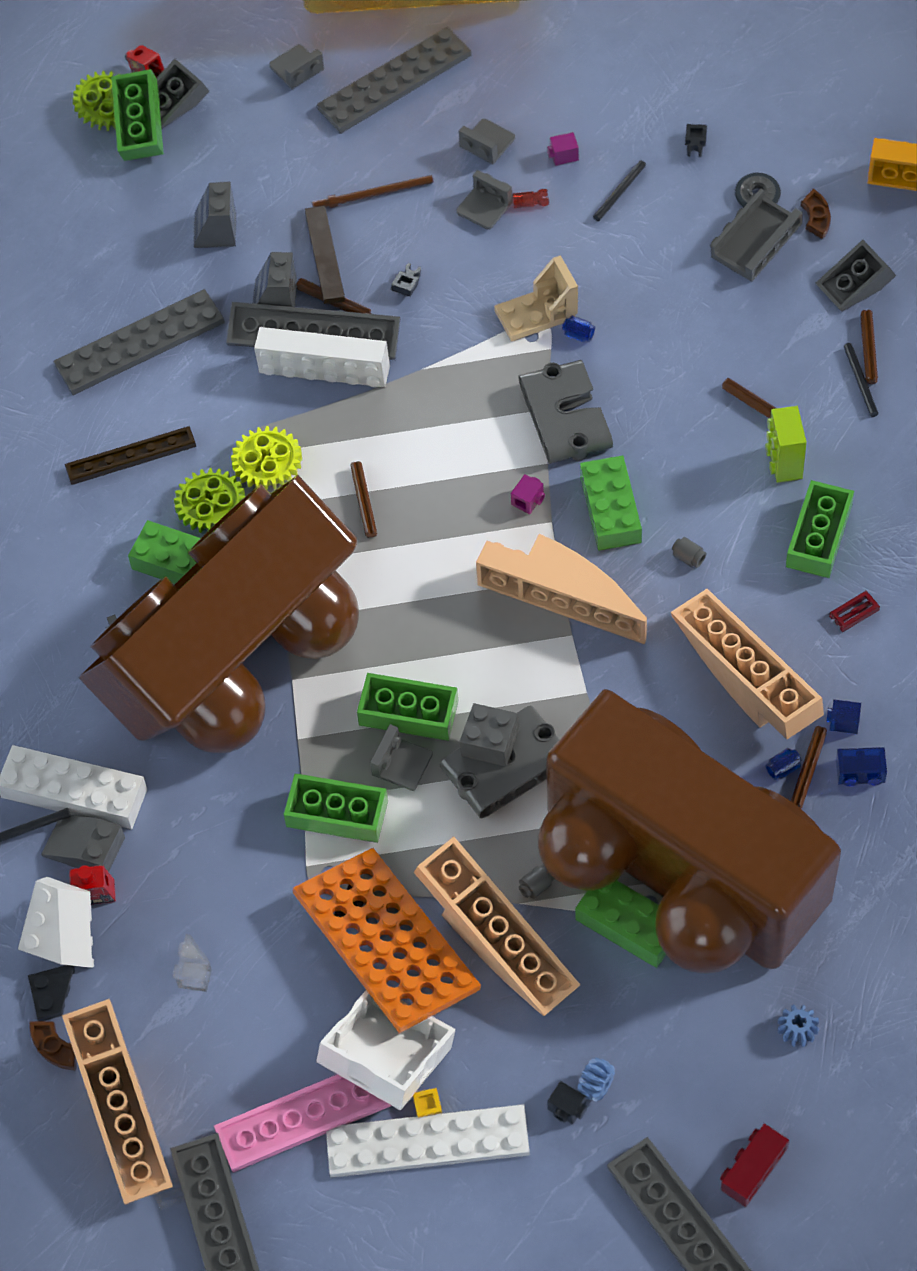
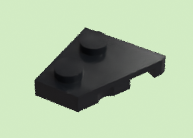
[28,965,75,1021]

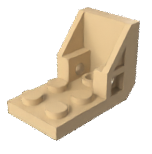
[494,255,578,342]

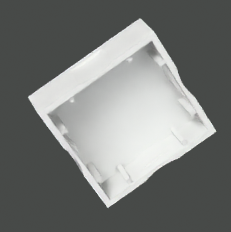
[316,990,456,1110]

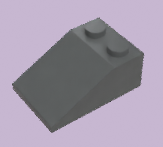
[156,59,210,128]
[816,239,896,312]
[41,816,125,872]

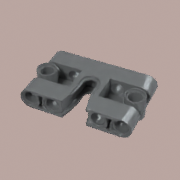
[518,360,613,464]
[440,706,560,818]

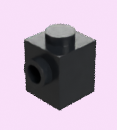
[547,1081,587,1125]

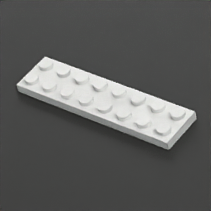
[326,1104,530,1178]

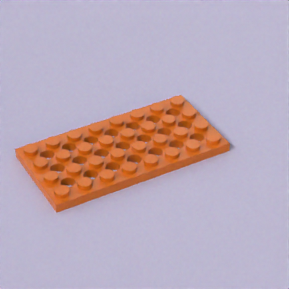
[293,848,481,1033]

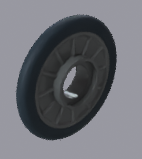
[735,172,781,208]

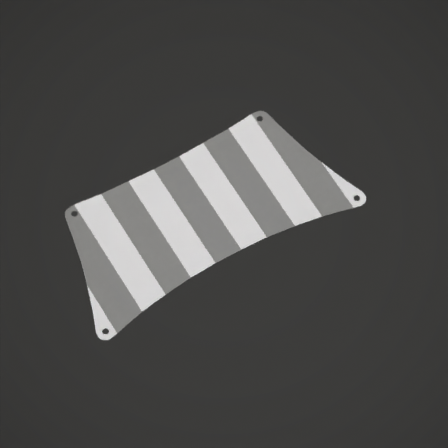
[248,328,663,911]

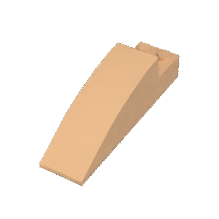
[476,534,647,644]
[671,589,824,739]
[414,837,580,1016]
[62,999,173,1205]

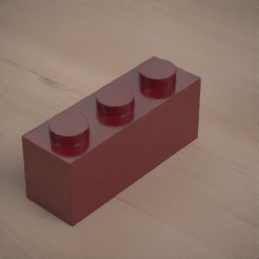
[720,1123,789,1207]

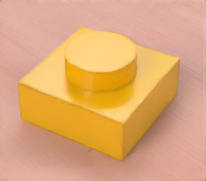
[413,1088,442,1118]

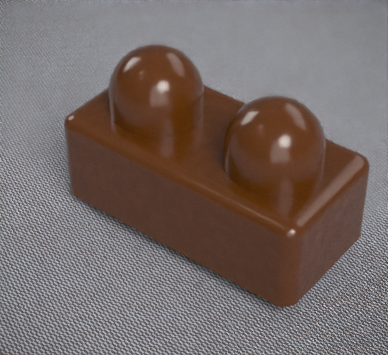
[78,475,359,753]
[538,689,841,974]

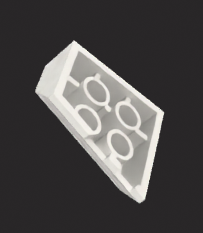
[18,877,94,968]

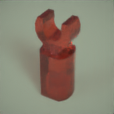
[512,189,549,208]

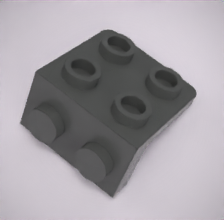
[269,44,324,89]
[459,119,515,164]
[457,170,513,230]

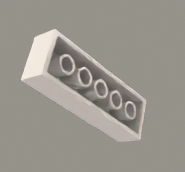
[254,327,390,387]
[0,745,147,830]

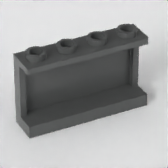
[710,189,802,282]

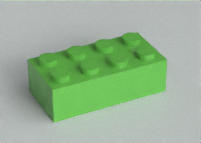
[111,69,164,161]
[580,455,642,551]
[786,480,854,578]
[128,520,200,584]
[357,673,459,741]
[284,773,388,843]
[575,880,666,968]

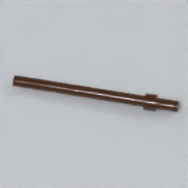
[311,175,434,208]

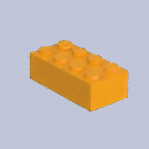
[867,138,917,191]

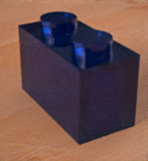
[836,747,887,786]

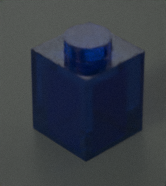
[826,699,861,734]

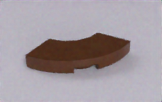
[801,189,831,239]
[30,1021,76,1070]

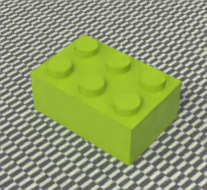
[765,406,807,483]

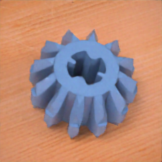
[778,1004,819,1047]
[578,1057,615,1102]

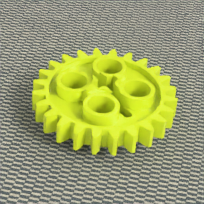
[231,426,303,490]

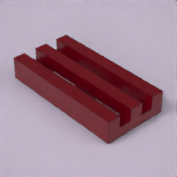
[829,590,880,632]

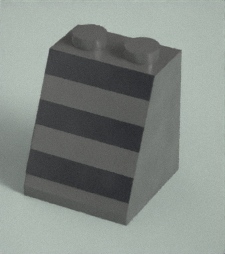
[194,182,236,248]
[253,252,297,307]

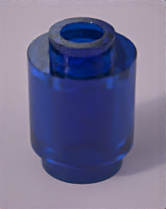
[562,315,596,342]
[765,748,802,780]

